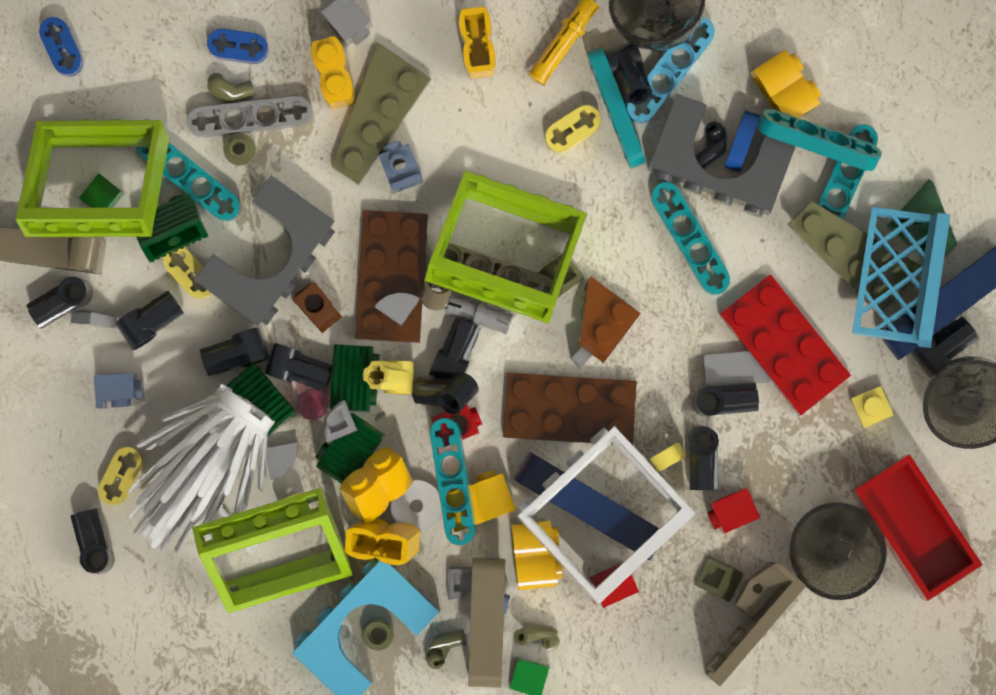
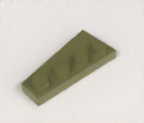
[332,43,431,186]
[787,201,922,314]

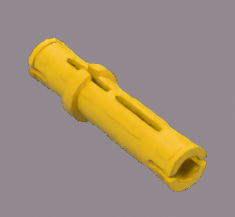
[528,0,600,86]

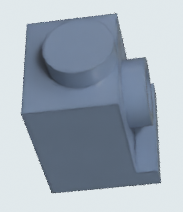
[378,141,423,194]
[94,372,144,409]

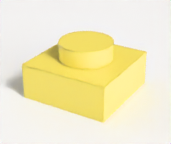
[850,386,894,428]

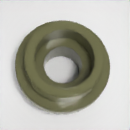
[223,133,256,166]
[361,618,394,650]

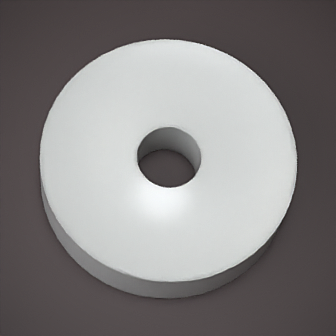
[391,480,442,532]

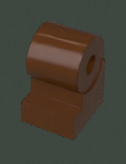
[291,280,342,334]

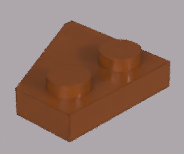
[578,276,641,363]

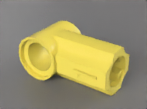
[363,360,414,395]

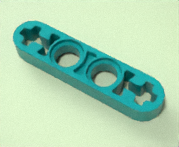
[586,46,646,169]
[757,109,882,171]
[817,124,878,219]
[136,143,241,222]
[651,182,730,295]
[430,418,476,545]

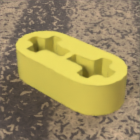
[545,105,601,153]
[163,247,211,299]
[649,441,687,473]
[98,447,144,505]

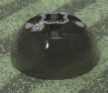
[609,0,705,51]
[922,356,996,449]
[790,502,887,600]

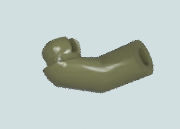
[207,73,255,103]
[514,625,560,649]
[425,629,467,669]

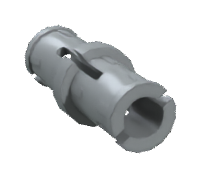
[445,294,513,335]

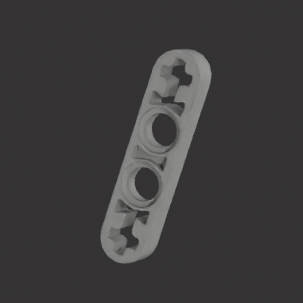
[187,96,313,138]

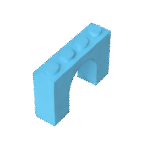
[292,558,440,695]

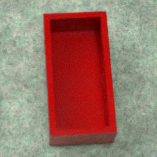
[850,454,983,601]

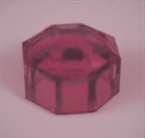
[297,389,330,421]

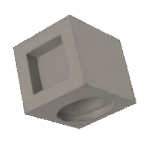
[321,0,372,47]

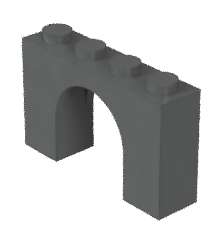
[648,94,796,217]
[194,175,335,327]

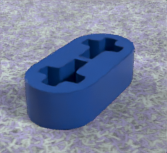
[39,17,84,77]
[207,29,269,64]
[724,110,760,172]

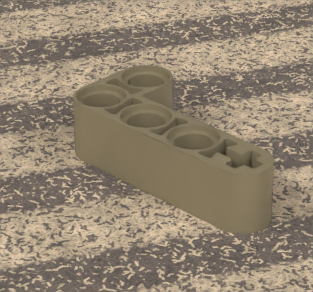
[0,227,106,274]
[420,243,553,311]
[468,557,505,688]

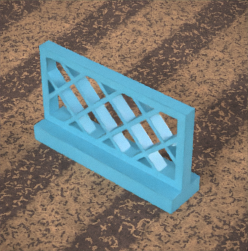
[852,207,951,348]

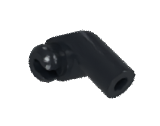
[695,121,727,169]

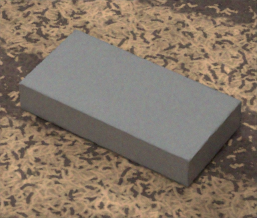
[703,351,771,388]

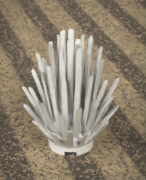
[126,383,275,553]

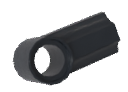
[604,41,652,105]
[26,277,93,329]
[115,290,185,351]
[910,316,979,378]
[429,317,481,378]
[199,327,269,376]
[264,343,333,391]
[411,372,479,415]
[692,383,759,417]
[688,426,719,490]
[70,508,115,574]

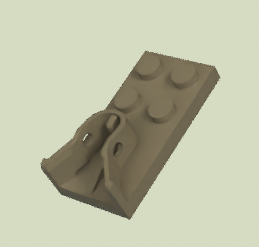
[705,562,806,686]

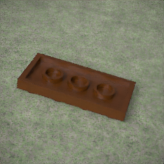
[355,210,428,343]
[503,373,637,445]

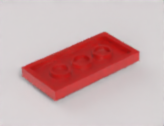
[719,274,851,416]

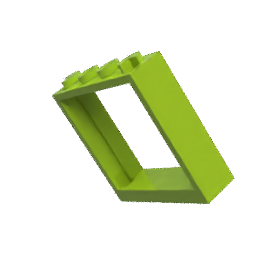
[15,119,169,237]
[425,171,587,324]
[192,488,353,614]

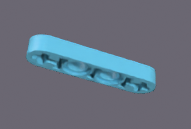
[627,17,715,124]

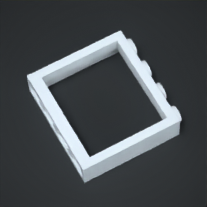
[517,426,696,604]

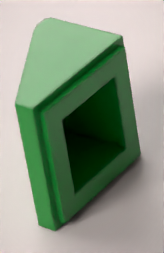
[79,173,124,208]
[509,657,550,695]

